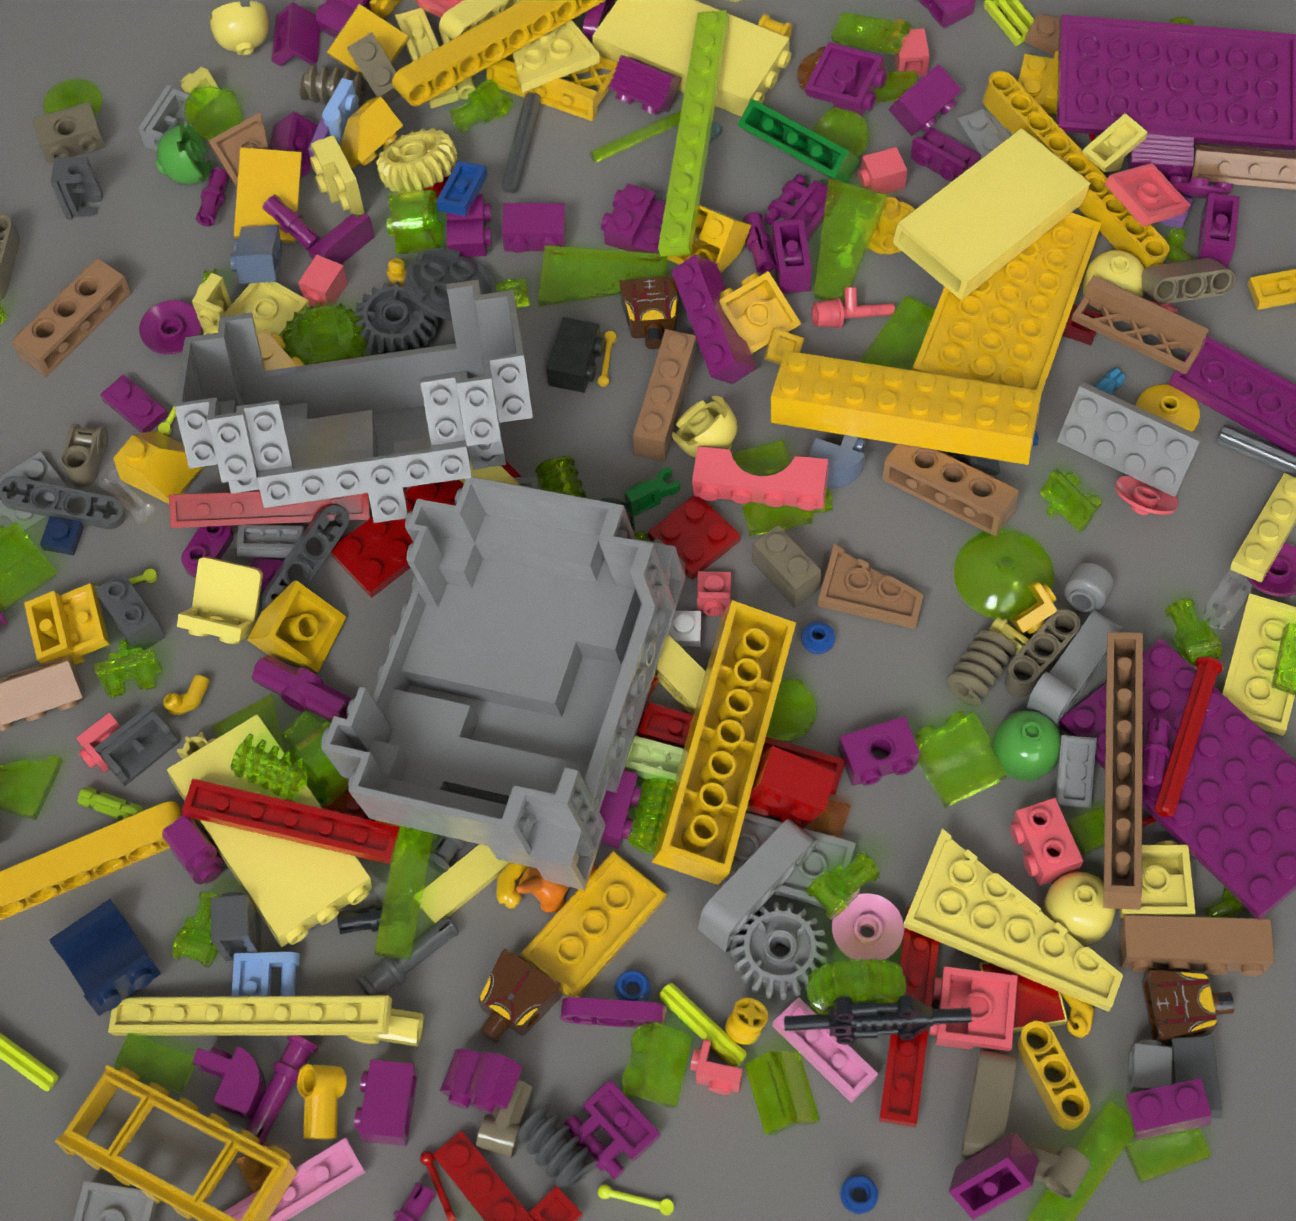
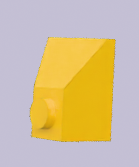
[113,431,205,504]
[247,581,346,673]

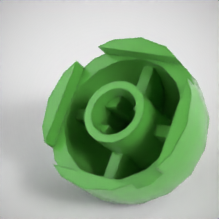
[156,122,213,185]
[992,710,1061,782]

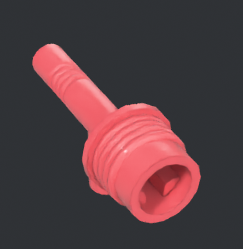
[812,286,895,329]

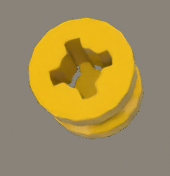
[725,997,769,1045]

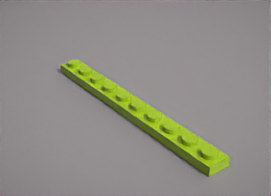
[658,10,729,256]

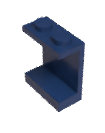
[49,899,161,1016]

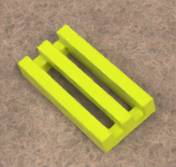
[984,0,1034,46]

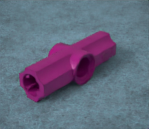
[251,654,352,723]

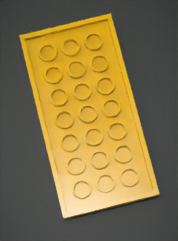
[912,212,1102,391]

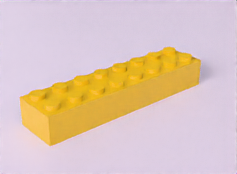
[771,350,1042,465]
[652,600,796,885]

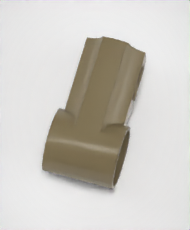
[476,1080,534,1158]
[1024,1139,1091,1199]

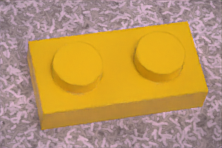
[1247,269,1296,310]

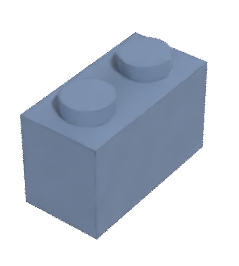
[230,225,283,284]

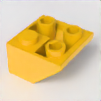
[340,96,403,169]
[663,204,751,274]

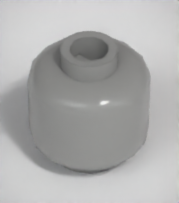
[1064,563,1113,612]

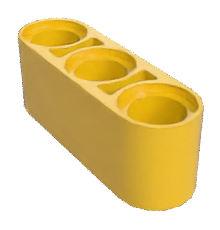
[1017,1021,1090,1130]

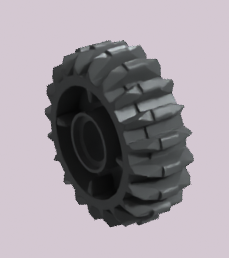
[353,280,438,355]

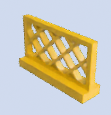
[486,54,618,122]

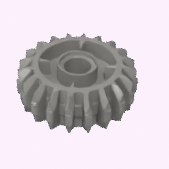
[731,902,829,1000]

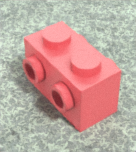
[1010,798,1083,886]

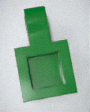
[625,468,680,518]

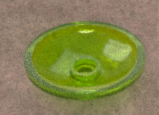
[954,529,1054,620]

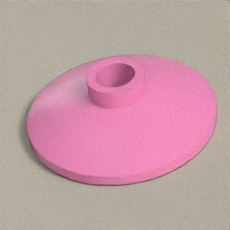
[832,893,904,964]

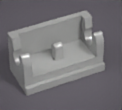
[138,85,202,151]

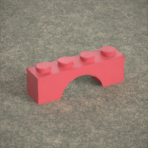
[692,446,829,511]

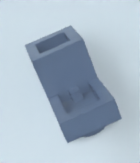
[808,435,866,488]

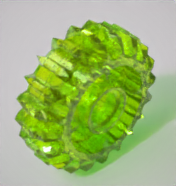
[282,300,367,365]
[807,958,907,1014]

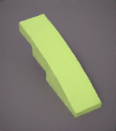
[624,736,753,814]

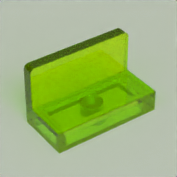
[745,1051,820,1136]

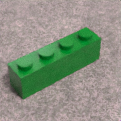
[737,98,860,187]

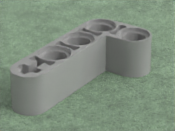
[1026,610,1124,727]
[698,819,817,953]

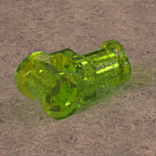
[449,80,513,133]
[1165,598,1222,667]
[806,852,880,919]
[172,892,221,967]

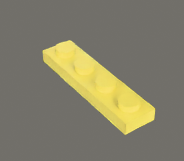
[395,8,459,109]
[1230,473,1296,583]

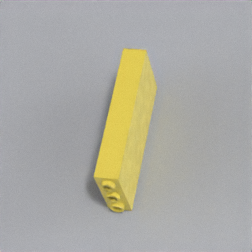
[592,0,792,117]
[892,128,1091,300]
[166,714,372,947]

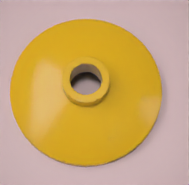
[1136,384,1200,432]

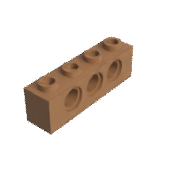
[11,258,132,377]
[883,444,1020,537]

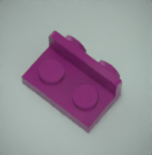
[910,127,981,181]

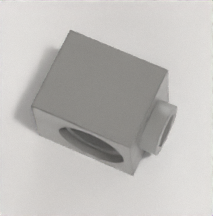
[1127,1040,1172,1094]

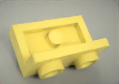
[192,273,232,335]

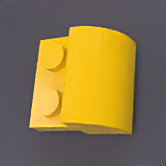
[24,583,110,665]

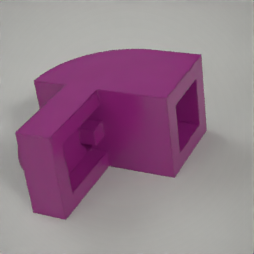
[192,1046,266,1121]

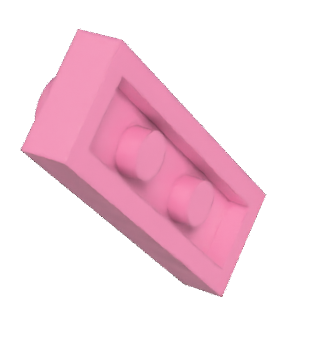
[772,997,878,1103]

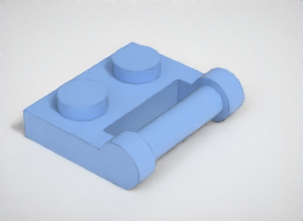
[322,78,359,146]
[232,952,300,996]

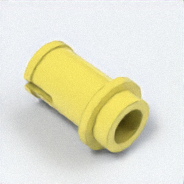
[988,617,1030,655]

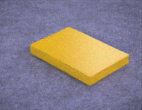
[234,147,302,243]

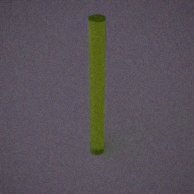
[590,110,681,163]

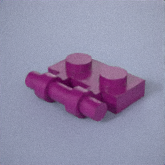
[764,174,840,242]
[564,1080,660,1180]

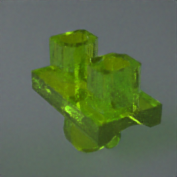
[1039,468,1102,533]
[93,640,162,698]

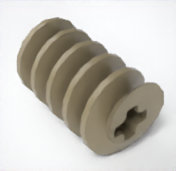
[299,64,365,108]
[946,630,1017,706]

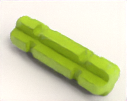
[77,786,144,820]

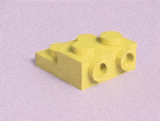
[310,135,364,218]
[1120,841,1195,918]

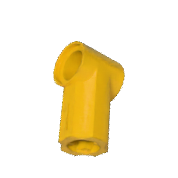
[297,1064,347,1140]

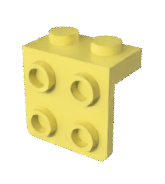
[177,556,263,644]

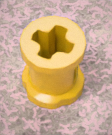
[758,14,793,40]

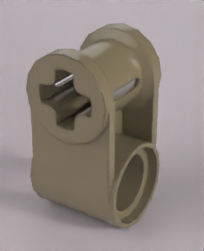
[61,424,108,487]

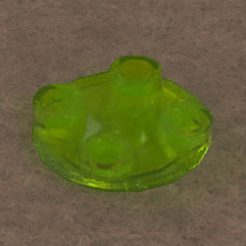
[184,86,242,140]
[813,107,869,158]
[766,679,817,741]

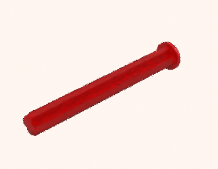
[1154,656,1223,818]

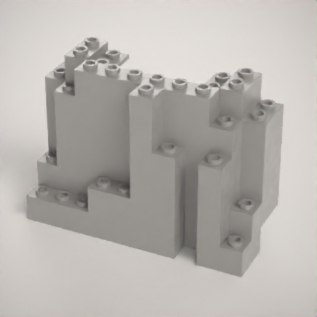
[174,280,533,523]
[321,477,686,890]

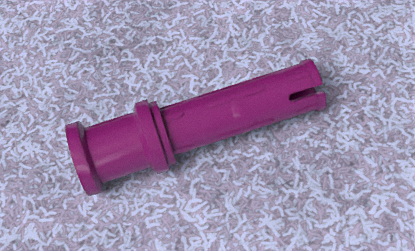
[246,1035,319,1146]

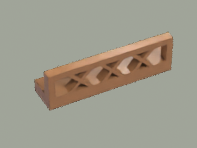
[1190,143,1296,190]
[1072,275,1209,375]

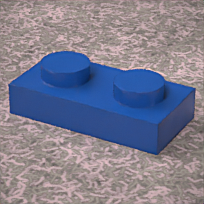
[436,161,487,216]

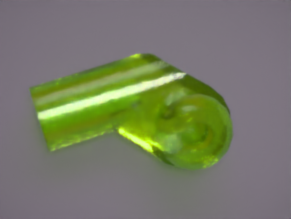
[1164,227,1195,263]

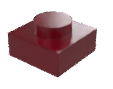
[1062,304,1103,346]

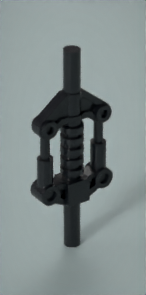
[784,995,972,1045]

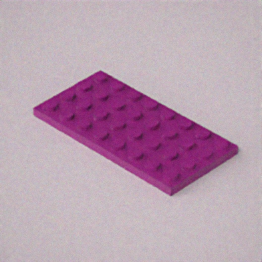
[1056,14,1296,151]
[1059,638,1296,920]

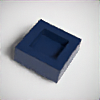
[40,516,84,555]

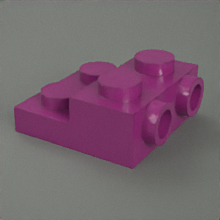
[805,42,888,118]
[601,183,666,262]

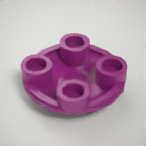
[1170,176,1233,199]

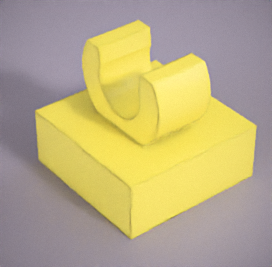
[180,67,221,110]

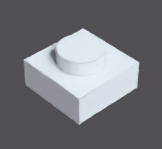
[668,611,701,647]

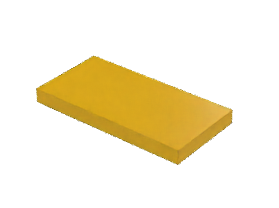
[520,851,667,998]

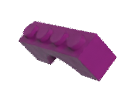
[671,254,757,384]

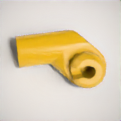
[386,258,406,287]
[163,675,210,716]
[496,862,529,909]
[1061,992,1095,1038]

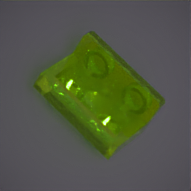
[622,1022,692,1108]

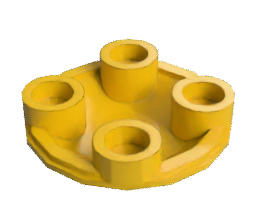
[859,197,915,255]

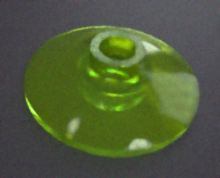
[43,79,102,116]

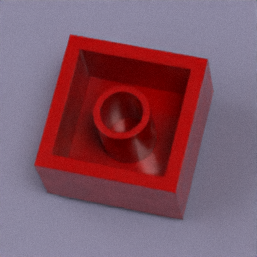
[747,746,837,828]

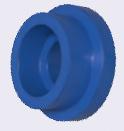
[801,622,835,655]
[615,970,651,1002]
[840,1175,878,1214]

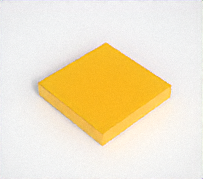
[327,4,409,80]

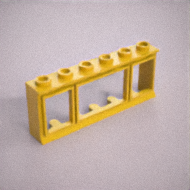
[55,1064,297,1221]

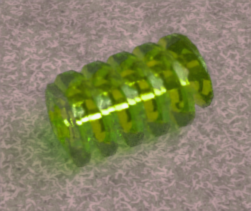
[535,456,587,498]
[231,733,311,802]
[627,778,674,856]

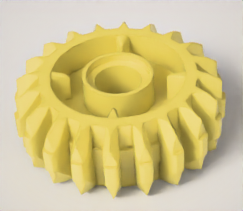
[376,128,458,194]

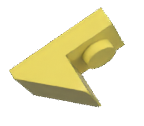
[1082,113,1148,172]

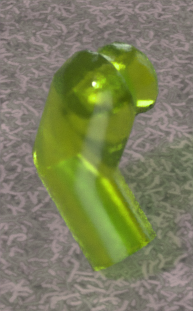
[1206,886,1244,918]

